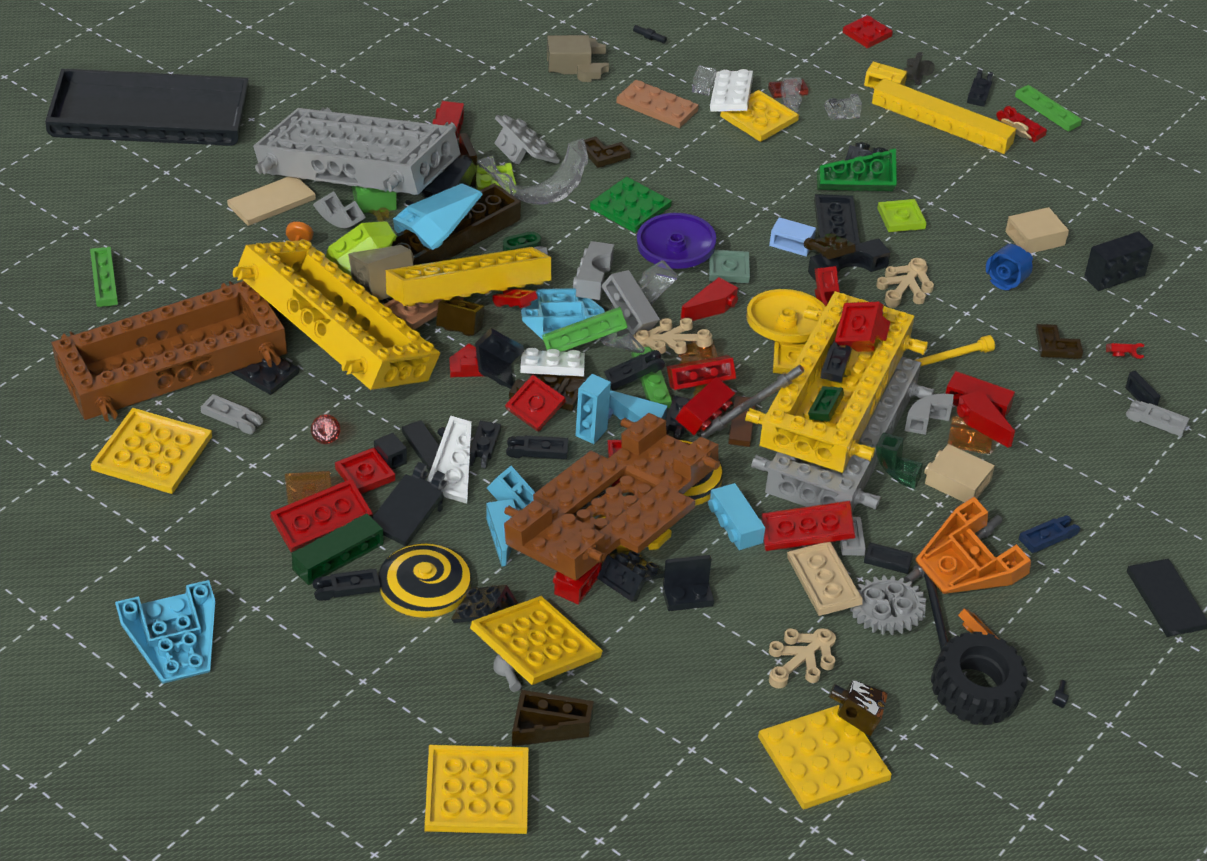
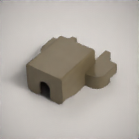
[547,35,609,82]

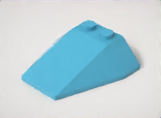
[521,288,604,340]

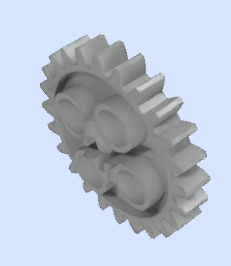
[850,575,926,635]

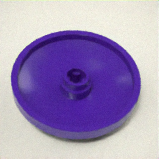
[637,213,716,269]

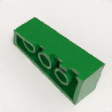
[817,148,897,191]

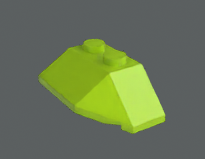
[325,221,397,279]

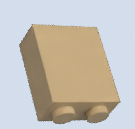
[1005,207,1069,253]
[925,444,995,503]

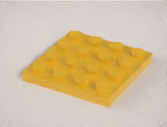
[91,408,212,494]
[470,596,603,685]
[758,705,892,810]
[425,745,528,834]

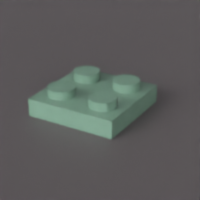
[709,250,750,283]

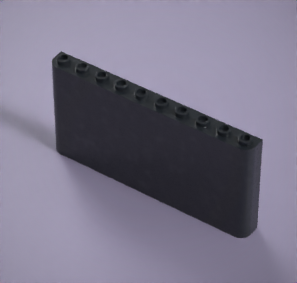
[45,69,249,146]

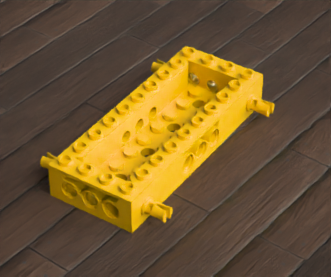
[233,239,440,390]
[745,291,928,473]

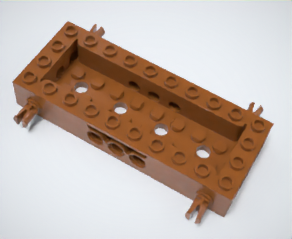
[51,281,287,422]

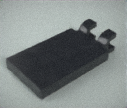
[372,462,447,546]

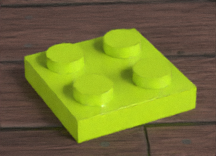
[877,199,926,232]

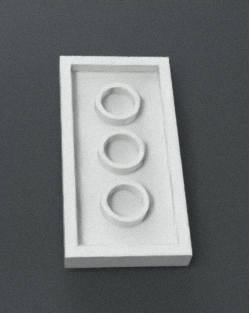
[710,69,753,112]

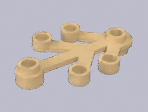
[876,258,934,308]
[632,318,713,354]
[769,628,836,688]

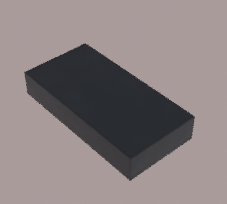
[1125,371,1161,406]
[864,542,913,574]

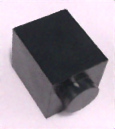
[374,433,407,470]

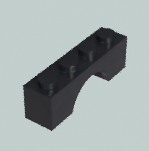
[808,238,891,281]

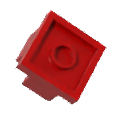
[835,302,890,352]

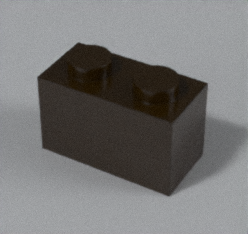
[436,298,485,336]

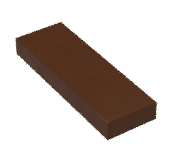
[728,396,755,447]

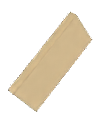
[227,177,316,226]
[787,542,863,616]

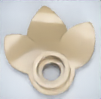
[1001,118,1032,139]

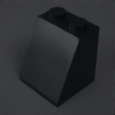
[420,156,477,199]

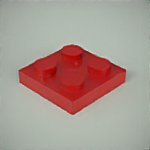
[842,15,893,49]
[505,375,566,432]
[335,448,395,494]

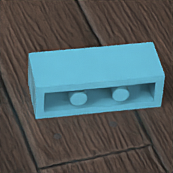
[575,374,611,444]
[708,483,765,550]

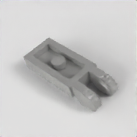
[201,394,263,434]
[1126,400,1190,437]

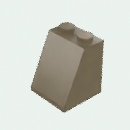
[348,245,414,300]

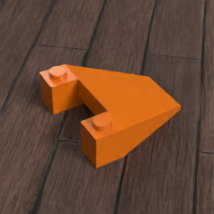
[915,497,1031,594]

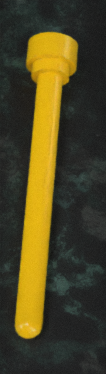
[915,335,995,366]

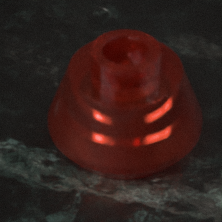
[311,414,340,444]

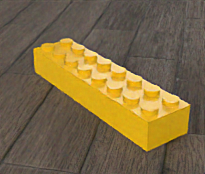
[385,247,551,306]

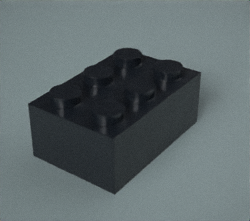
[1084,231,1153,291]

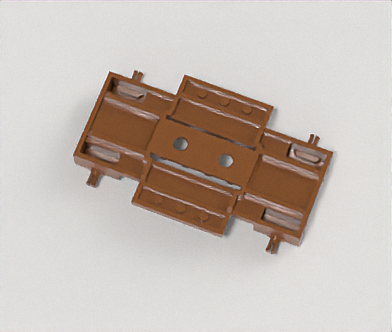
[504,413,720,581]

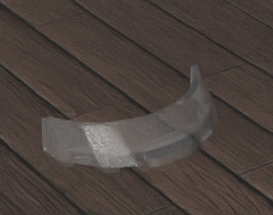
[478,139,588,205]
[599,260,678,353]

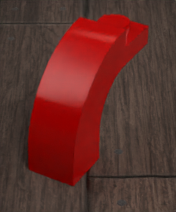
[815,266,840,306]

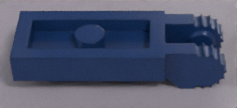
[1019,515,1081,554]

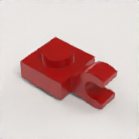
[1106,343,1144,359]

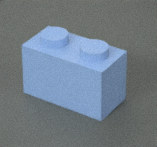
[769,217,816,257]

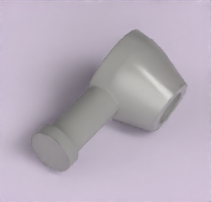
[493,654,522,692]

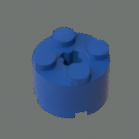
[986,244,1033,290]

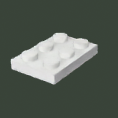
[520,348,585,376]

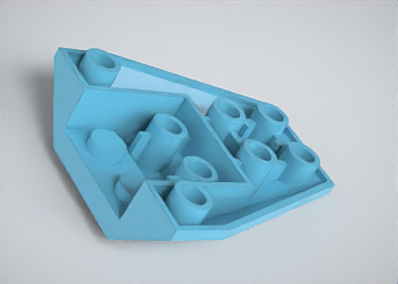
[393,184,483,250]
[115,580,215,684]

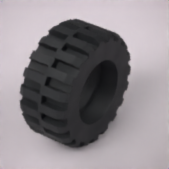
[931,632,1028,725]

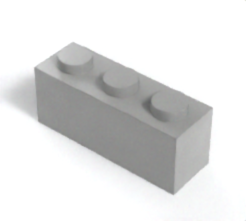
[602,270,660,336]

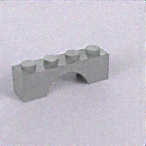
[573,241,614,300]

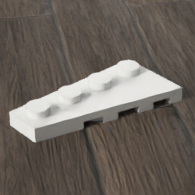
[427,416,471,504]

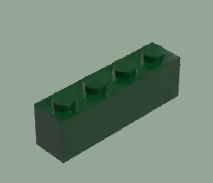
[291,513,383,585]

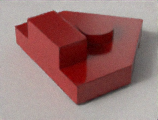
[449,344,483,377]

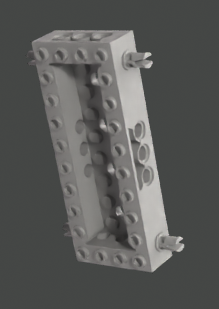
[253,107,460,195]
[751,356,934,512]

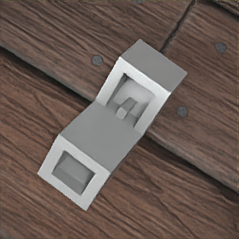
[313,191,366,228]
[905,394,954,435]

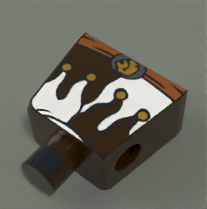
[828,680,888,736]

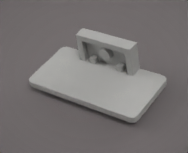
[495,115,560,164]

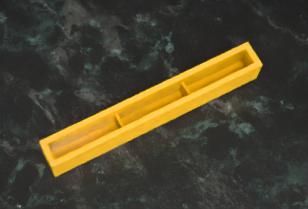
[872,78,1017,154]

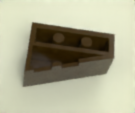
[512,689,594,746]

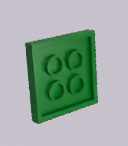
[590,176,672,233]

